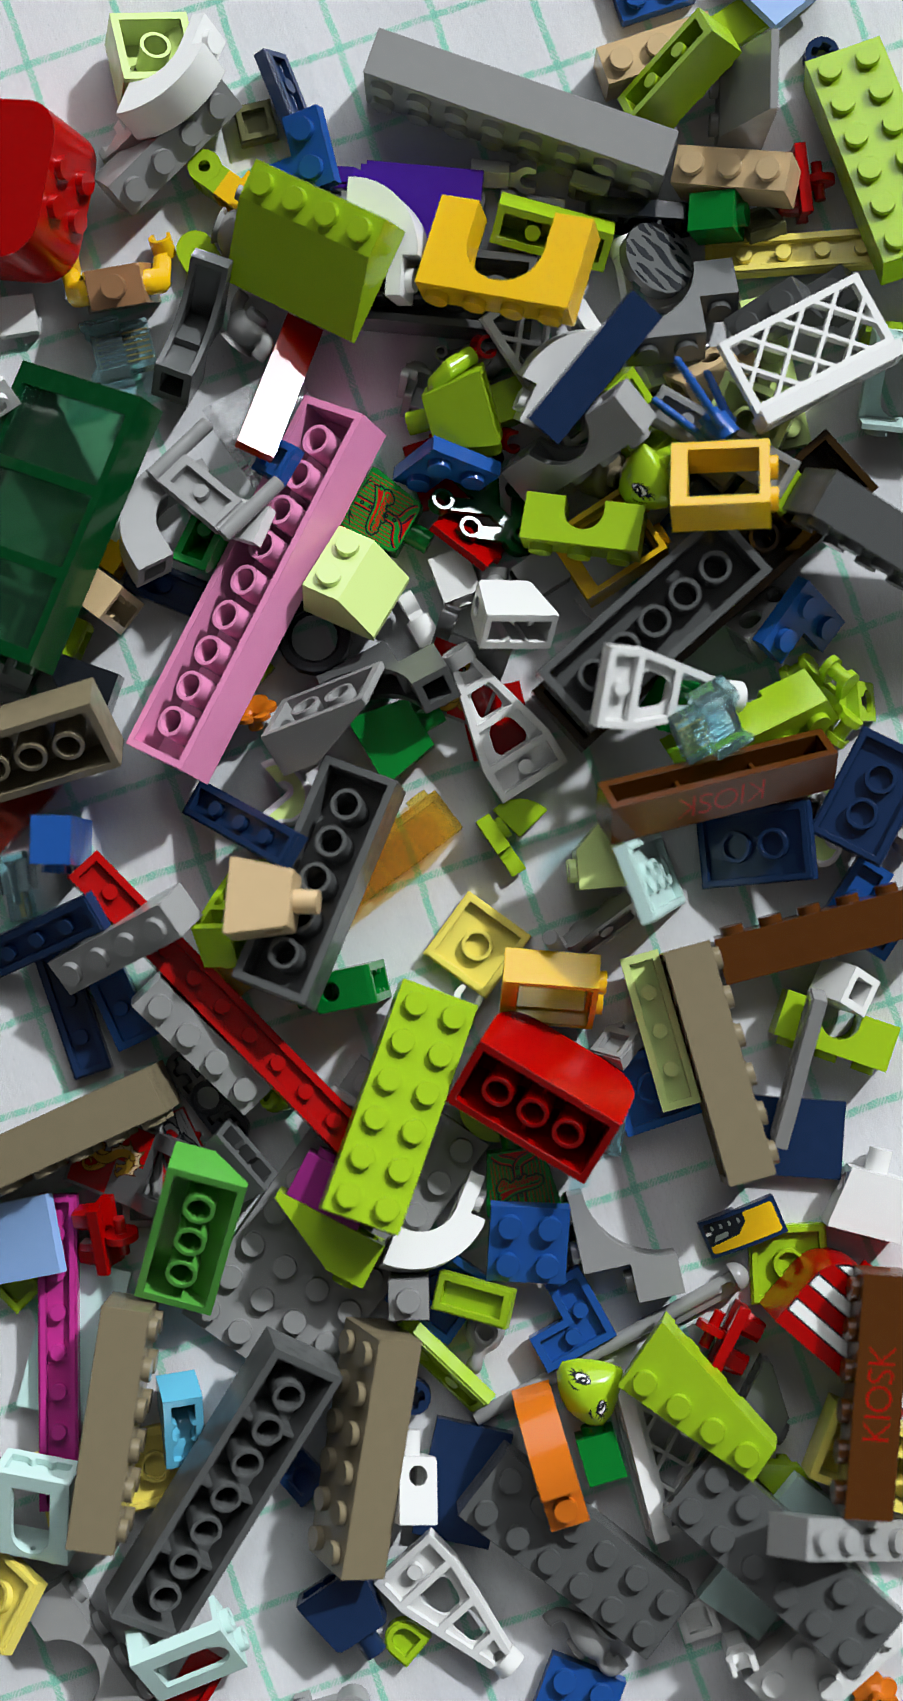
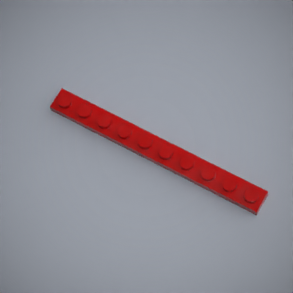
[67,850,352,1154]

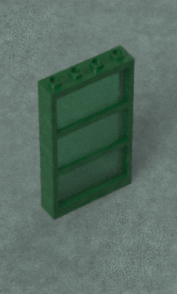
[0,360,163,677]

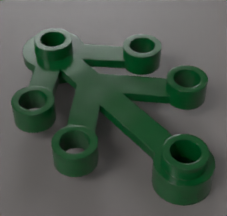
[428,452,531,557]

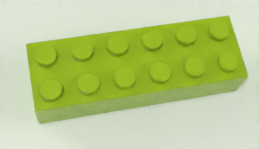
[803,36,903,286]
[318,978,479,1236]

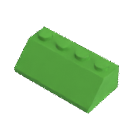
[134,1141,248,1316]

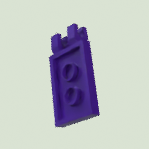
[334,160,484,238]

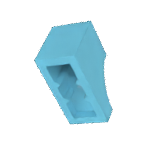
[156,1369,204,1470]

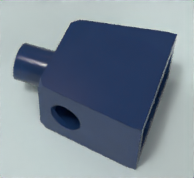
[296,1572,387,1660]

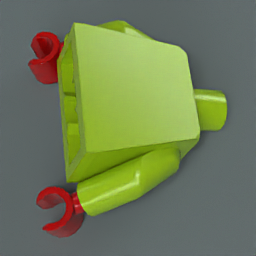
[405,334,520,457]

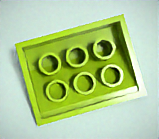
[229,159,406,344]

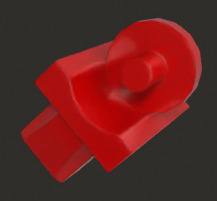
[775,142,835,225]
[71,1194,139,1276]
[695,1298,766,1376]

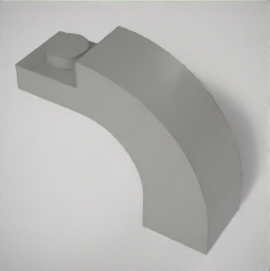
[119,458,210,588]

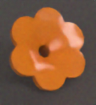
[239,694,277,732]
[852,1671,898,1701]

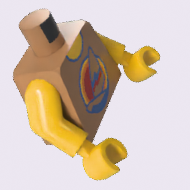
[62,232,176,315]

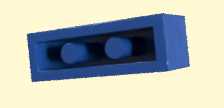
[29,815,92,874]

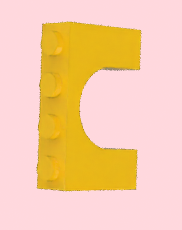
[415,194,600,327]

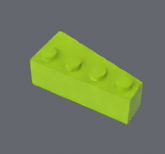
[659,668,839,764]
[618,1311,777,1482]

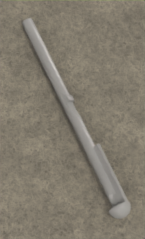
[472,1262,749,1426]

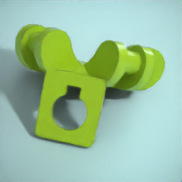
[778,652,876,749]

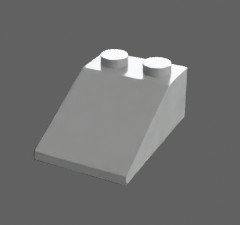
[708,28,780,150]
[260,661,385,776]

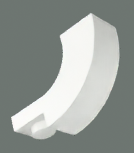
[116,13,226,141]
[346,177,428,306]
[512,329,597,428]
[378,1171,487,1273]

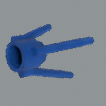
[651,356,740,442]

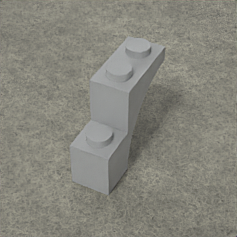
[565,1188,685,1303]

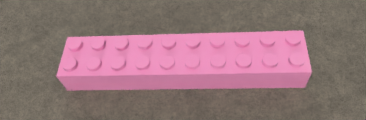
[126,395,386,785]

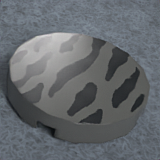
[619,222,693,300]

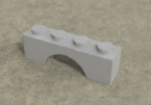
[94,79,243,216]
[501,378,657,501]
[48,883,203,995]
[132,972,272,1116]
[767,1512,903,1562]
[30,1570,156,1701]

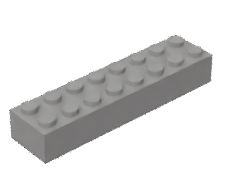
[363,28,679,200]

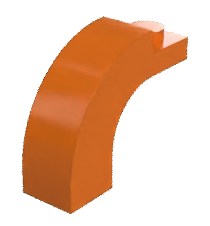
[511,1379,590,1532]

